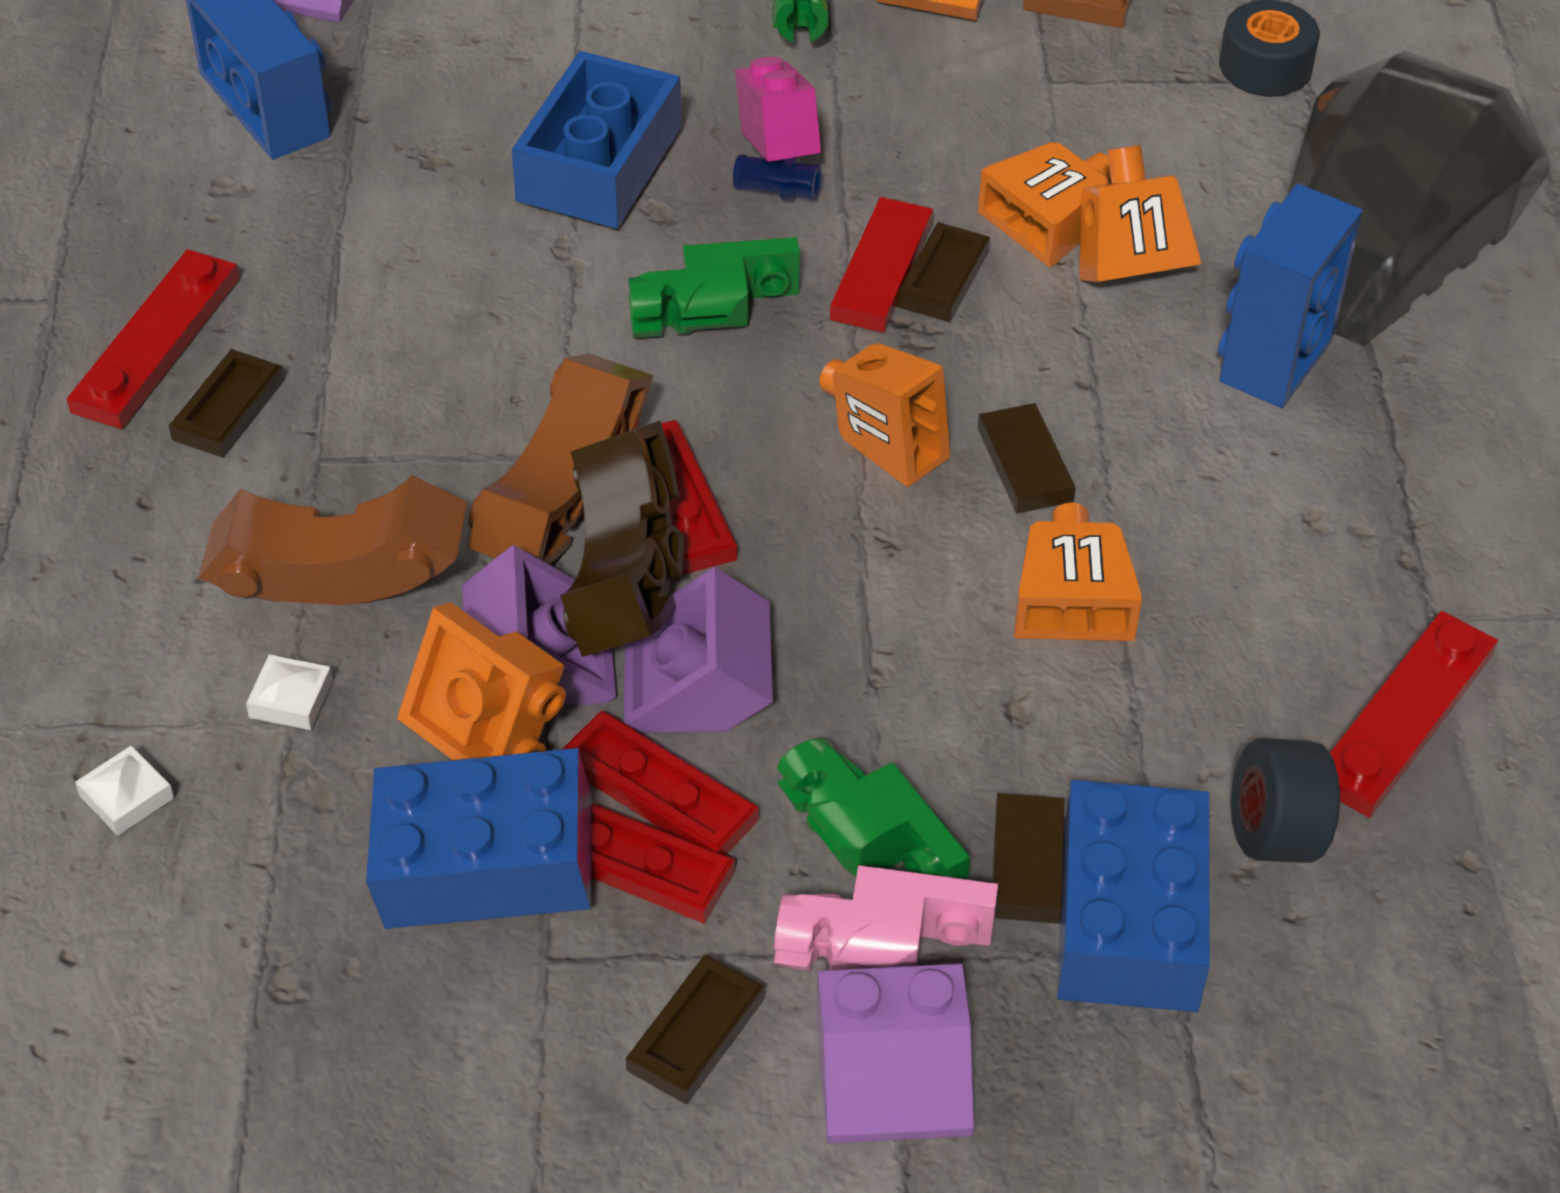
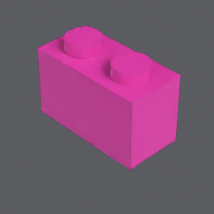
[735,57,821,162]

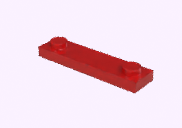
[66,249,240,430]
[1330,610,1498,818]

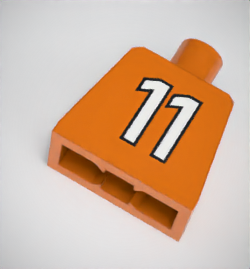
[978,142,1111,268]
[1079,144,1201,282]
[819,343,950,487]
[1014,503,1142,641]

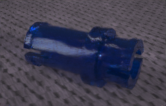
[733,154,822,201]

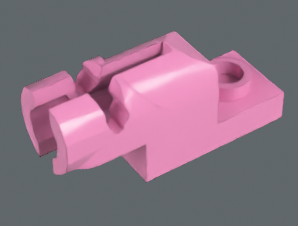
[774,865,998,972]

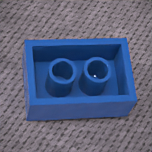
[186,0,332,160]
[511,51,681,229]
[1218,183,1363,409]
[366,748,592,929]
[1057,780,1210,1012]

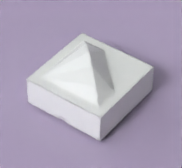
[246,654,333,730]
[75,746,174,836]

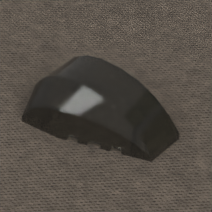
[1287,50,1551,346]

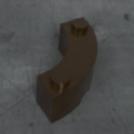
[560,421,684,657]

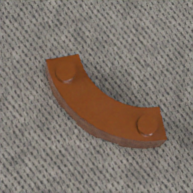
[468,353,653,564]
[198,475,467,605]

